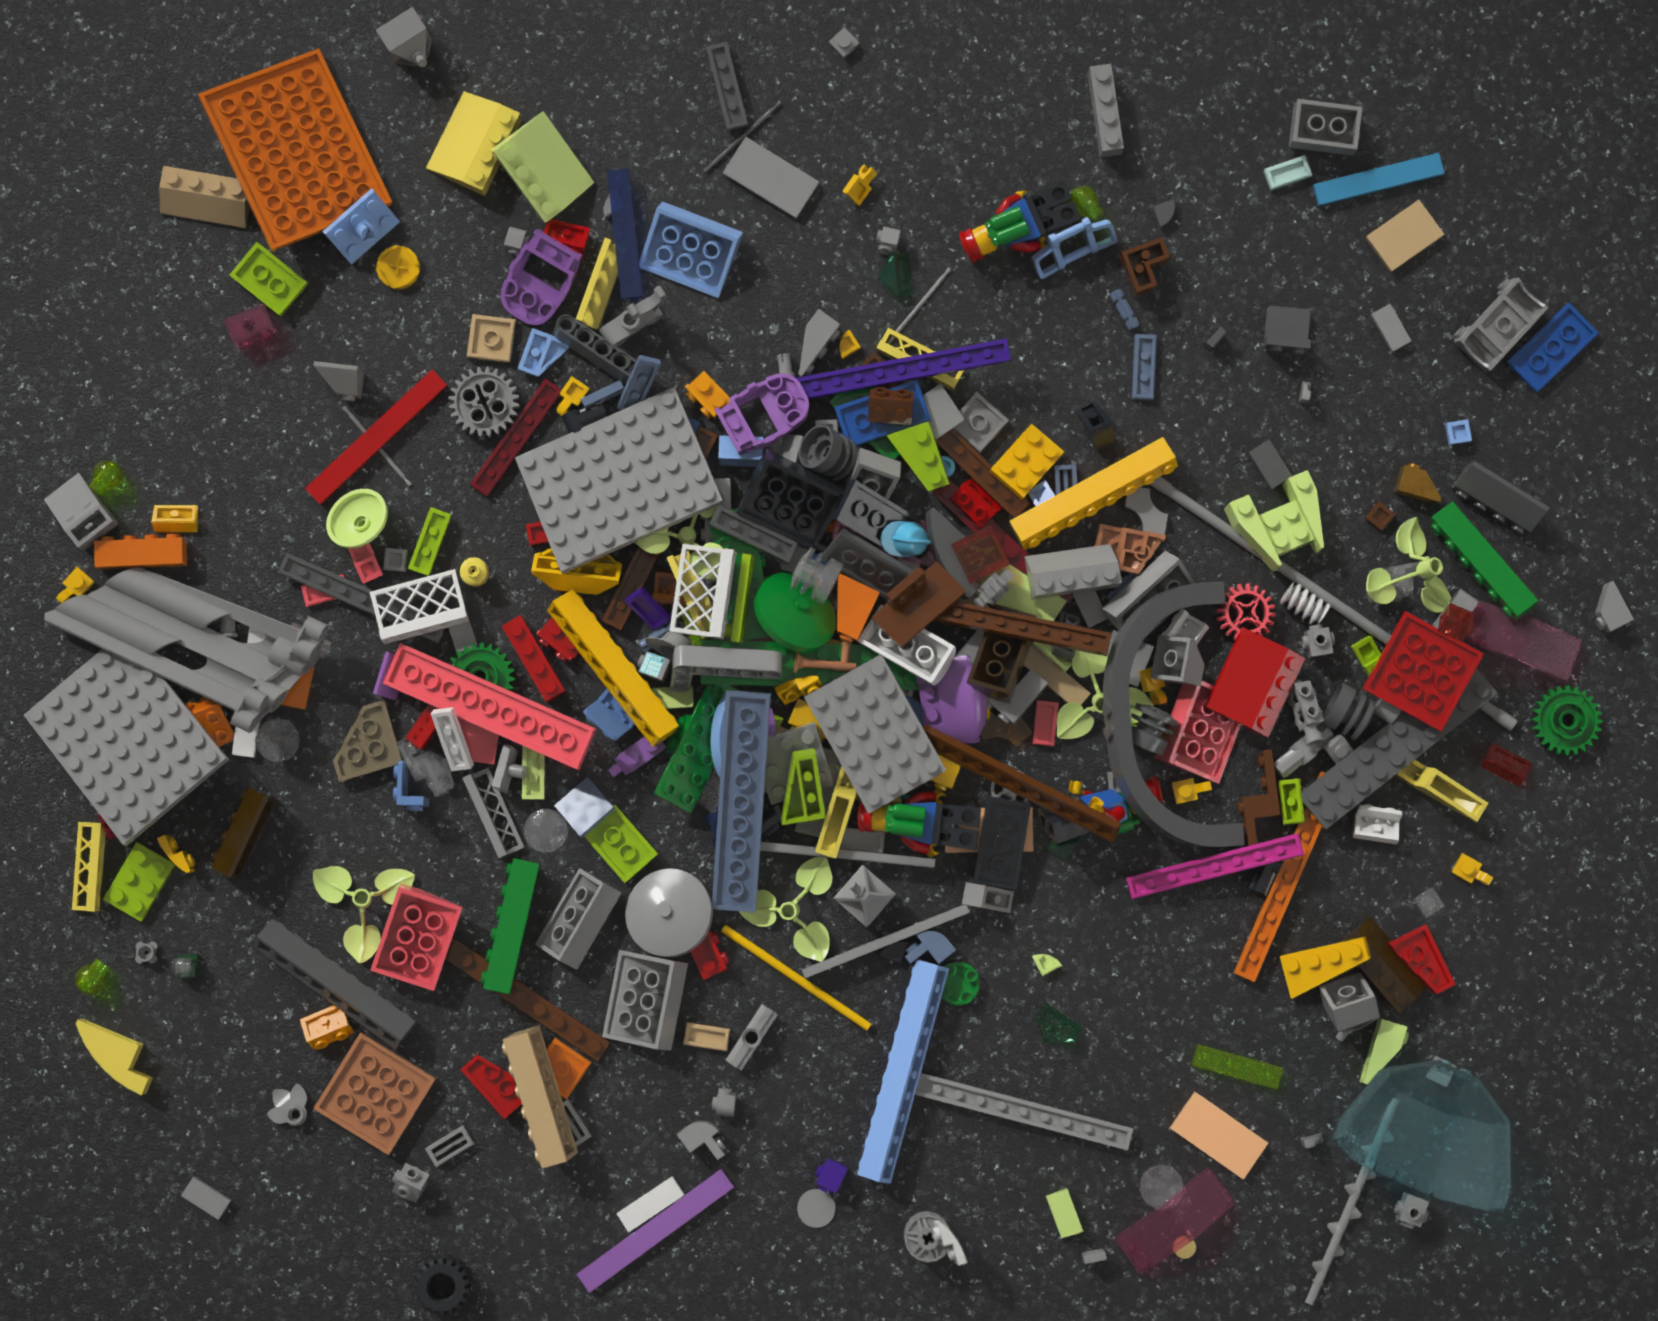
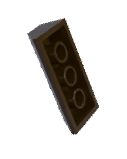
[967,604,1037,704]
[211,787,277,879]
[1340,916,1426,1013]

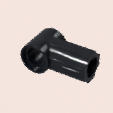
[562,402,607,434]
[761,801,788,841]
[1248,860,1284,896]

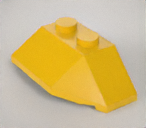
[531,549,622,595]

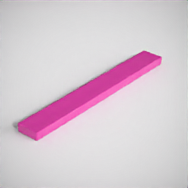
[1126,833,1304,899]

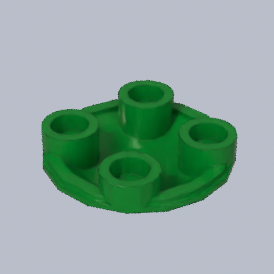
[942,962,980,1005]

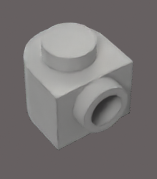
[504,227,530,256]
[876,227,901,255]
[712,1088,737,1117]

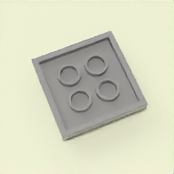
[765,722,834,805]

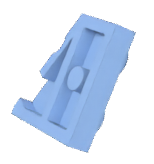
[517,328,569,377]

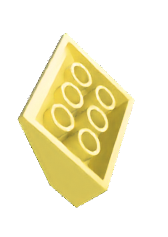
[426,91,522,196]

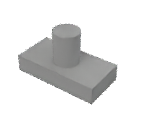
[492,744,527,793]

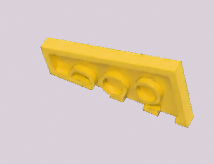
[1280,936,1371,999]

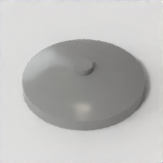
[625,869,713,958]

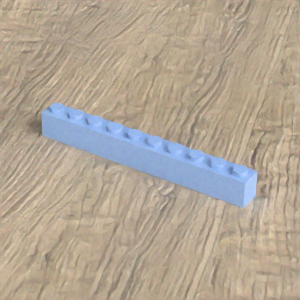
[857,959,949,1184]

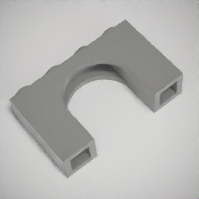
[956,630,1048,725]

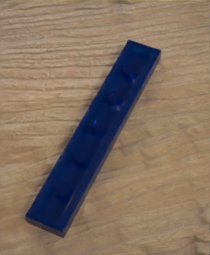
[607,168,643,300]

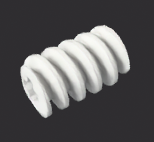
[1280,582,1330,625]

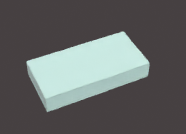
[1263,155,1312,191]

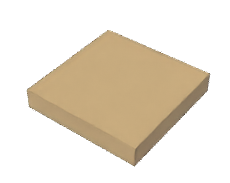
[467,314,516,363]

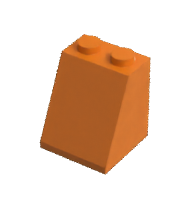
[837,574,880,644]

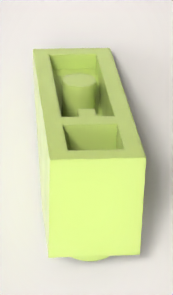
[1359,1018,1409,1084]

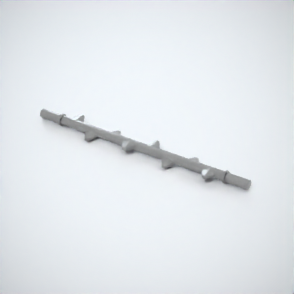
[1305,1097,1400,1306]

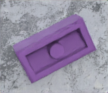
[373,652,399,700]

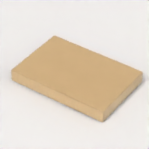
[1365,200,1444,273]

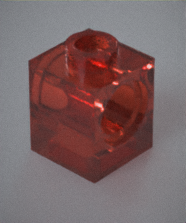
[1438,603,1475,642]

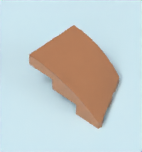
[1094,524,1166,574]

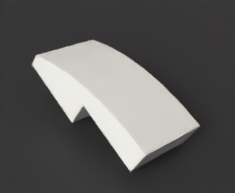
[932,1220,967,1265]

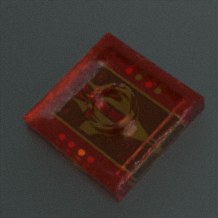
[951,525,1010,584]

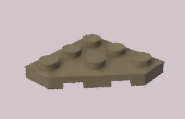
[333,700,403,782]

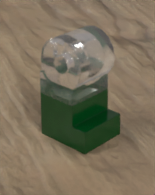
[172,954,199,978]

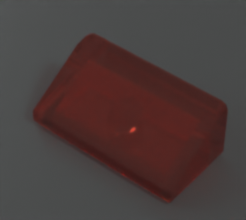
[1481,743,1532,786]

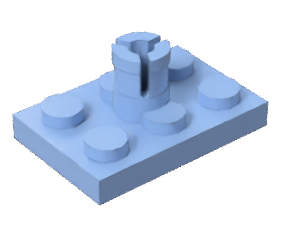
[323,189,400,265]

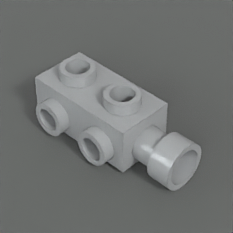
[1288,680,1324,746]

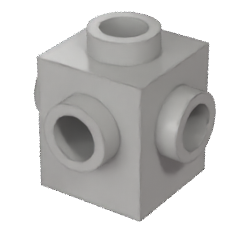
[1301,624,1335,658]
[392,1163,430,1203]
[1394,1192,1429,1229]

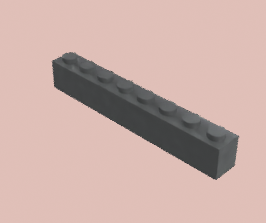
[252,919,415,1050]

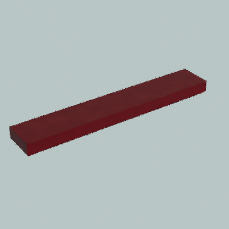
[470,378,562,497]

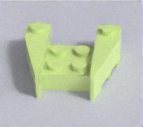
[1224,470,1324,572]

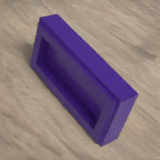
[625,587,671,631]

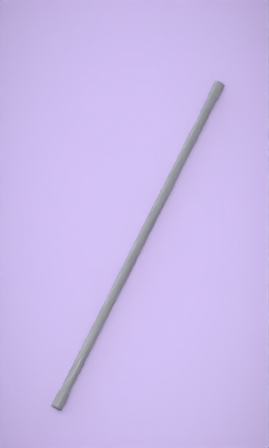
[1149,476,1518,731]

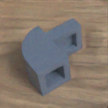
[905,931,956,964]

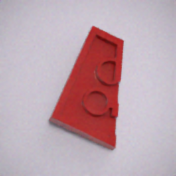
[1386,924,1456,994]
[460,1055,522,1119]

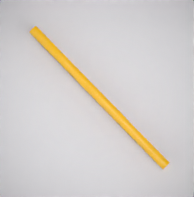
[721,924,871,1031]

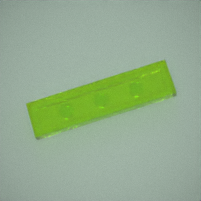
[1191,1044,1283,1089]

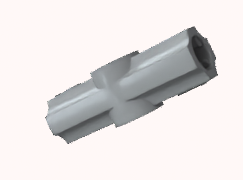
[1273,724,1335,779]
[726,1004,778,1071]

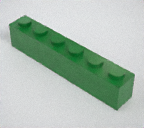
[1430,501,1538,622]
[480,858,540,995]

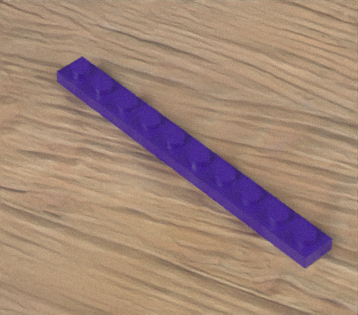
[796,338,1011,399]

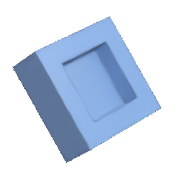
[1445,419,1472,445]
[1028,480,1055,506]

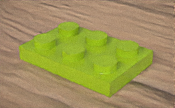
[230,242,308,317]
[584,804,658,883]
[103,842,175,921]

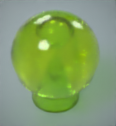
[1069,186,1102,221]
[88,460,123,496]
[75,958,110,994]

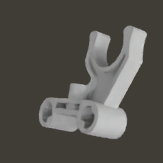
[599,286,667,347]

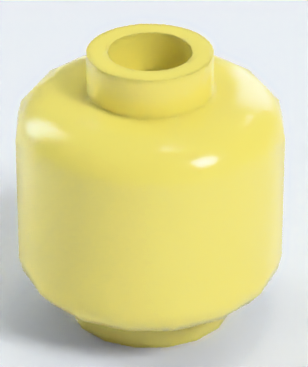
[460,557,490,587]

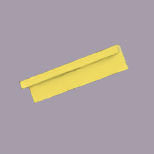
[576,238,627,331]
[876,328,964,391]
[667,551,713,640]
[72,822,106,912]

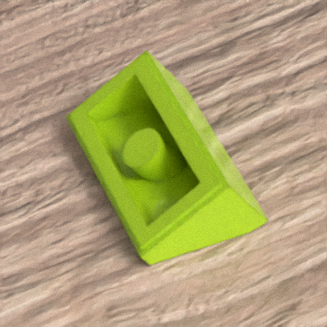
[1278,778,1305,825]

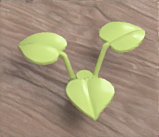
[634,506,723,581]
[1366,517,1452,613]
[1057,650,1153,739]
[739,857,833,962]
[313,866,415,963]

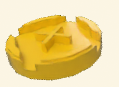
[376,246,420,289]

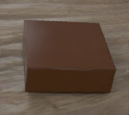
[1364,501,1396,532]

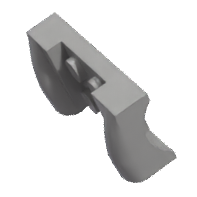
[1454,277,1548,372]

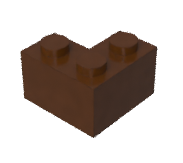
[1119,237,1170,297]

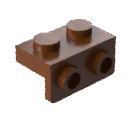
[868,387,914,425]
[652,569,700,608]

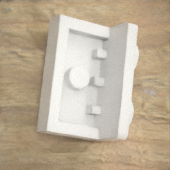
[1161,608,1209,645]
[1353,804,1402,844]

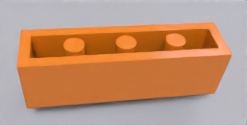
[94,534,187,569]

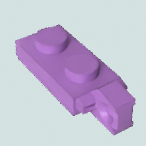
[608,737,667,777]

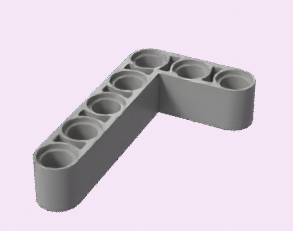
[670,645,782,692]

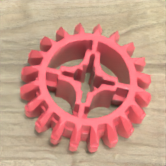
[1216,583,1276,641]

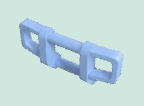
[1032,217,1118,279]

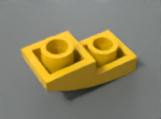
[775,676,824,705]
[157,835,196,873]

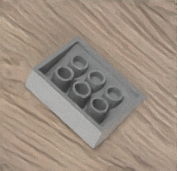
[602,950,688,1051]

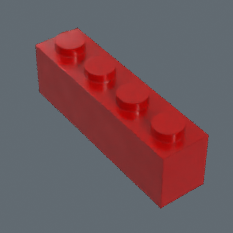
[502,615,567,703]

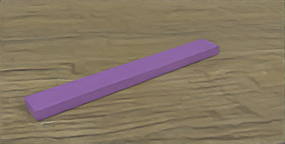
[577,1169,734,1293]

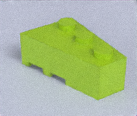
[887,421,950,491]
[781,748,826,825]

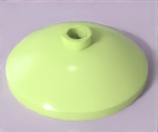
[326,489,388,549]

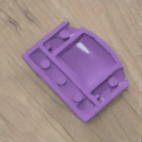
[916,655,987,744]

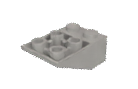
[44,473,119,551]

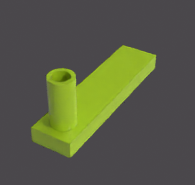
[706,553,755,644]

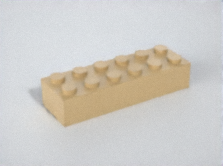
[502,1026,578,1168]

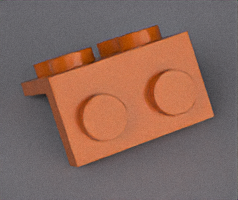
[185,696,235,747]

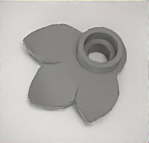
[267,1084,307,1126]

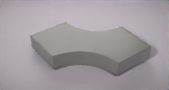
[1124,487,1168,535]

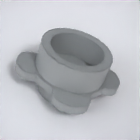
[135,942,158,964]

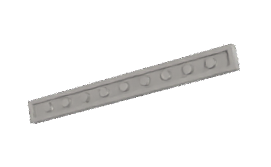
[915,1073,1133,1150]

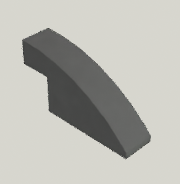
[926,507,980,601]

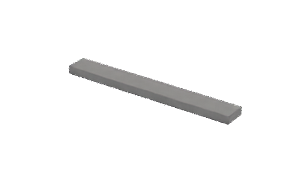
[760,842,935,868]
[802,904,969,978]

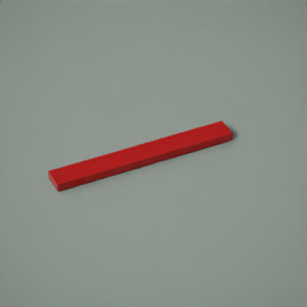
[305,369,448,505]

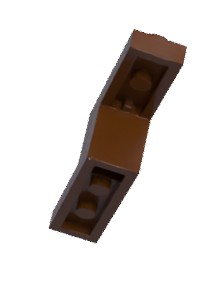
[1237,749,1280,847]

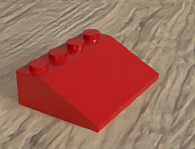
[1205,627,1305,737]

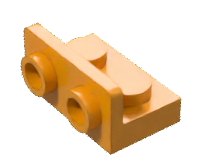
[685,371,730,421]
[300,1005,354,1050]

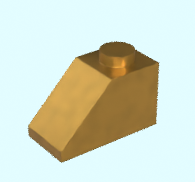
[1394,463,1441,505]

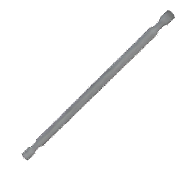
[887,267,951,344]
[342,406,412,486]

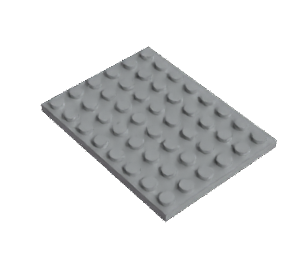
[515,387,724,574]
[24,649,229,846]

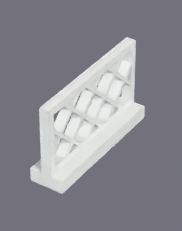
[670,544,737,640]
[370,569,469,645]

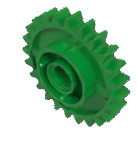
[450,642,516,690]
[1530,685,1603,756]

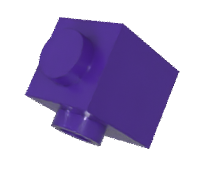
[814,1157,848,1194]

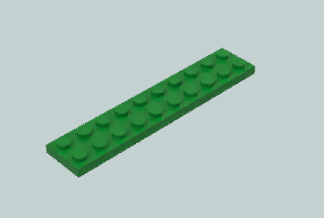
[700,640,919,691]

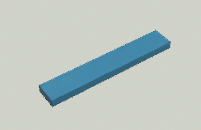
[1313,153,1444,206]

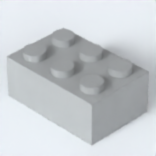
[1288,99,1362,156]

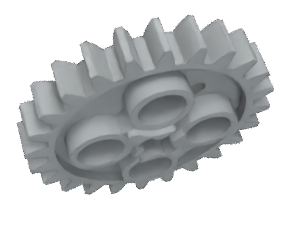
[449,367,520,438]

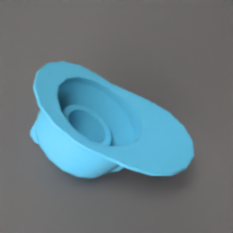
[881,521,931,557]

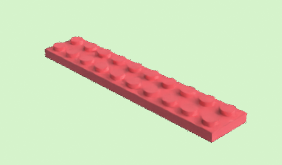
[383,643,596,770]

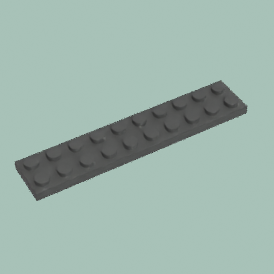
[1302,668,1498,830]

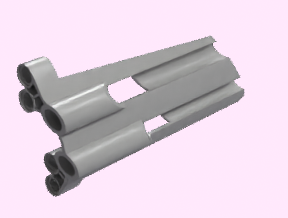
[45,567,329,733]

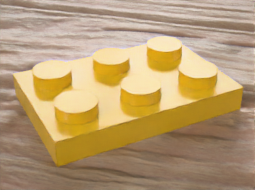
[989,423,1064,500]

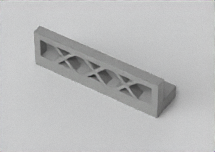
[463,767,525,858]

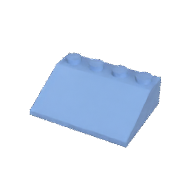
[638,202,743,298]

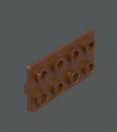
[872,562,966,648]

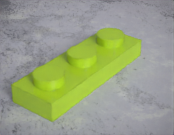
[408,507,452,576]

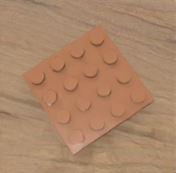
[313,1032,436,1155]

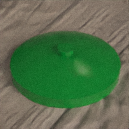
[754,573,836,653]

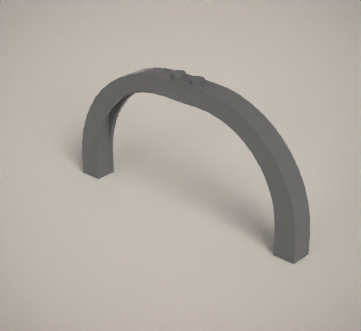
[1102,581,1244,847]

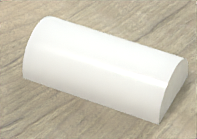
[857,605,956,685]

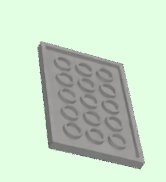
[804,654,946,813]

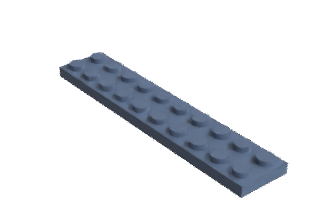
[712,690,771,913]

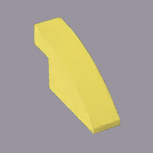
[1395,760,1488,822]
[815,767,857,859]
[76,1019,153,1095]

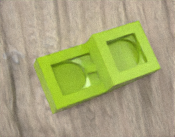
[1350,635,1381,677]

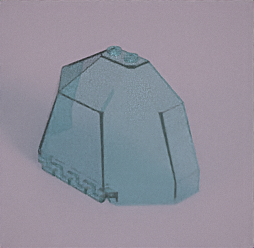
[1332,1059,1511,1212]

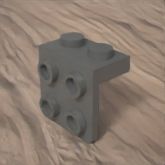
[1263,306,1311,355]

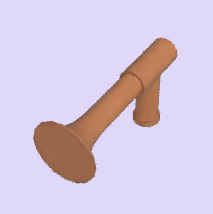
[793,642,856,673]

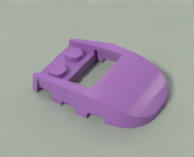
[501,229,582,325]
[715,373,809,456]

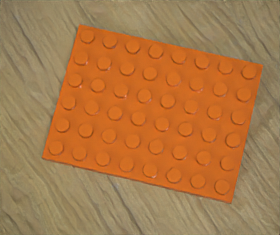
[198,48,392,252]

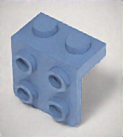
[583,689,635,741]
[393,761,429,811]

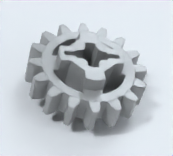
[973,569,1014,607]

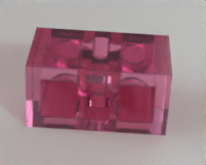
[223,304,277,349]

